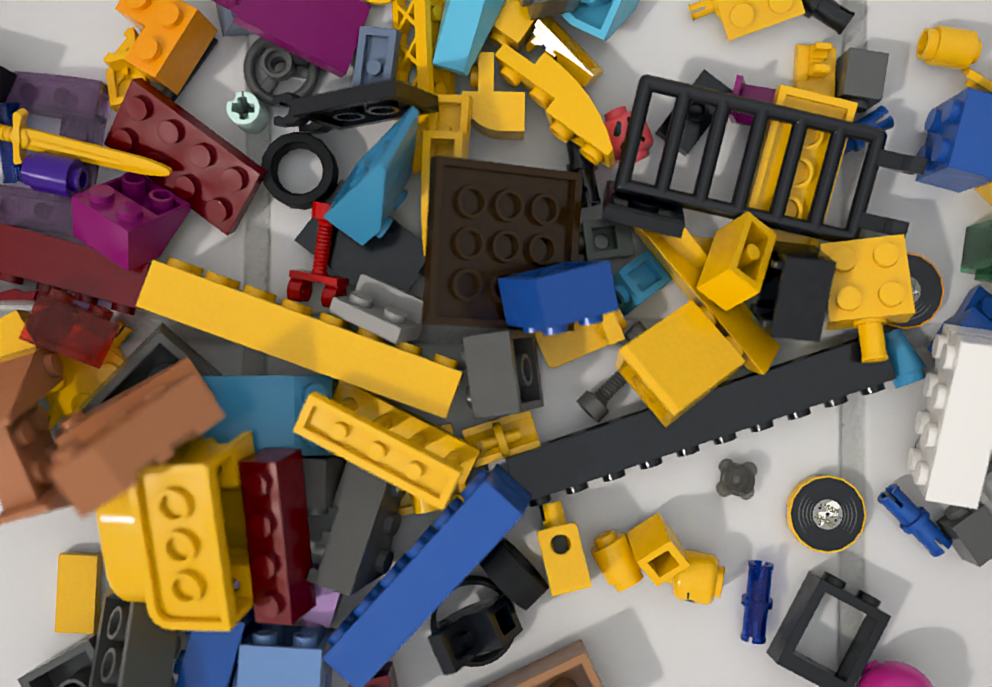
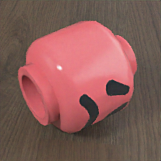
[604,106,654,163]

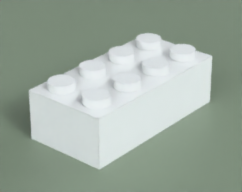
[907,324,992,509]

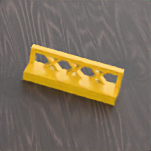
[392,0,456,127]

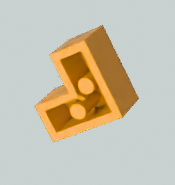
[115,0,218,96]

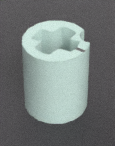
[226,91,269,134]

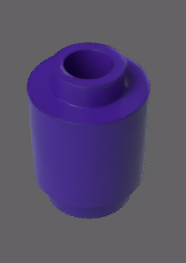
[21,152,88,198]

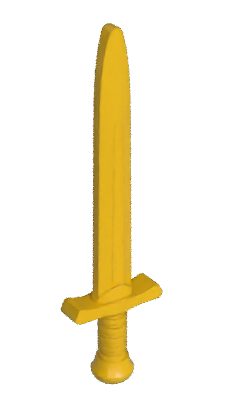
[0,108,172,176]

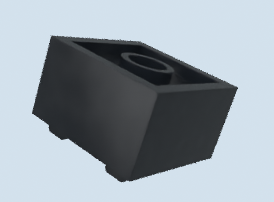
[750,241,836,342]

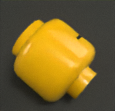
[666,549,725,605]

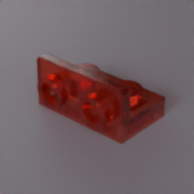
[19,287,120,369]

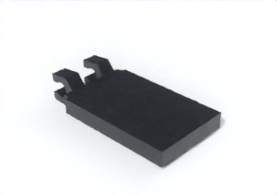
[273,78,439,134]
[295,179,425,292]

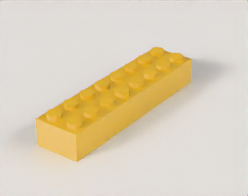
[136,257,465,419]

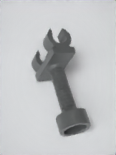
[576,322,648,423]

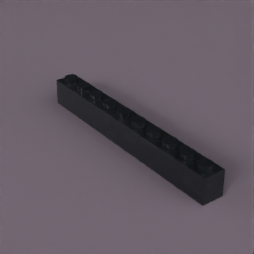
[505,337,897,507]

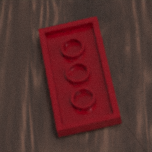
[104,78,267,236]

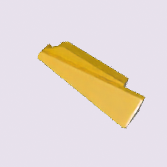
[631,226,780,375]

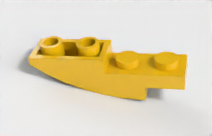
[494,43,616,169]
[421,94,473,256]

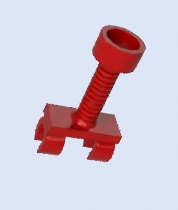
[287,201,349,308]

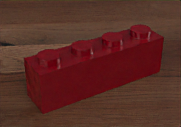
[0,223,151,315]
[238,448,316,625]

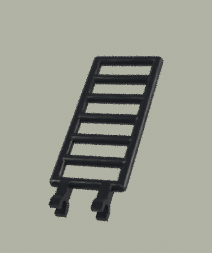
[614,74,928,242]

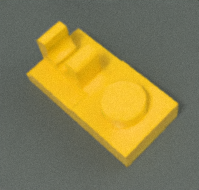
[525,16,604,87]
[792,42,837,97]

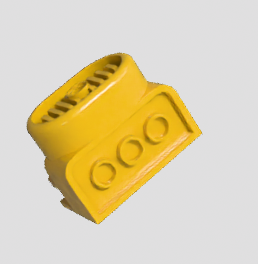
[96,431,255,631]

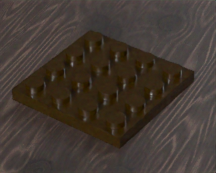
[422,155,583,331]

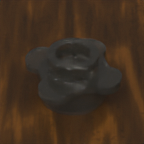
[716,459,757,500]

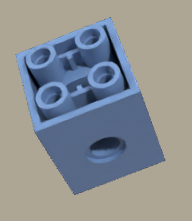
[232,623,335,687]

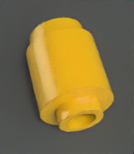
[916,25,982,70]
[590,529,644,591]

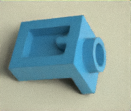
[613,250,672,316]

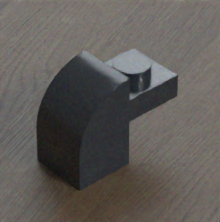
[428,594,523,676]

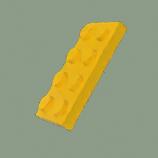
[747,84,858,247]

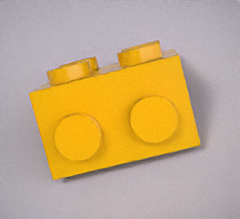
[534,308,627,368]

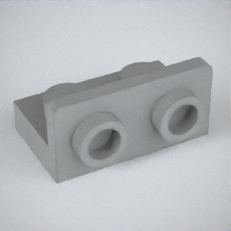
[328,274,423,344]

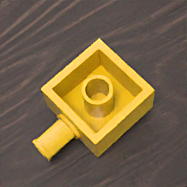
[819,234,915,363]

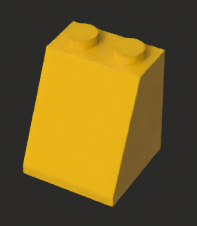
[615,300,746,428]

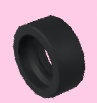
[261,132,339,210]
[479,537,549,610]

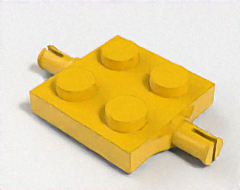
[688,0,805,41]
[43,320,134,432]

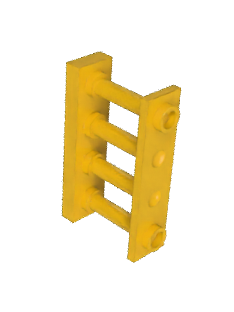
[293,381,482,510]

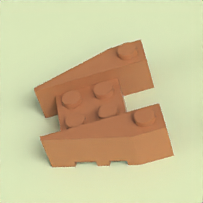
[0,343,73,525]
[48,357,225,519]

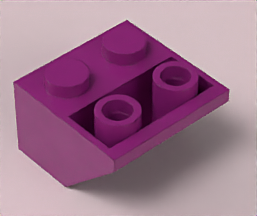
[71,172,191,272]

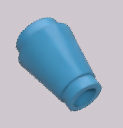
[884,328,926,389]

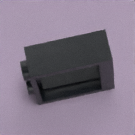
[766,571,891,687]

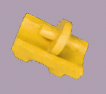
[462,410,541,468]

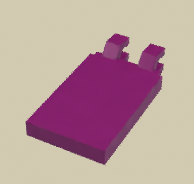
[212,0,371,78]

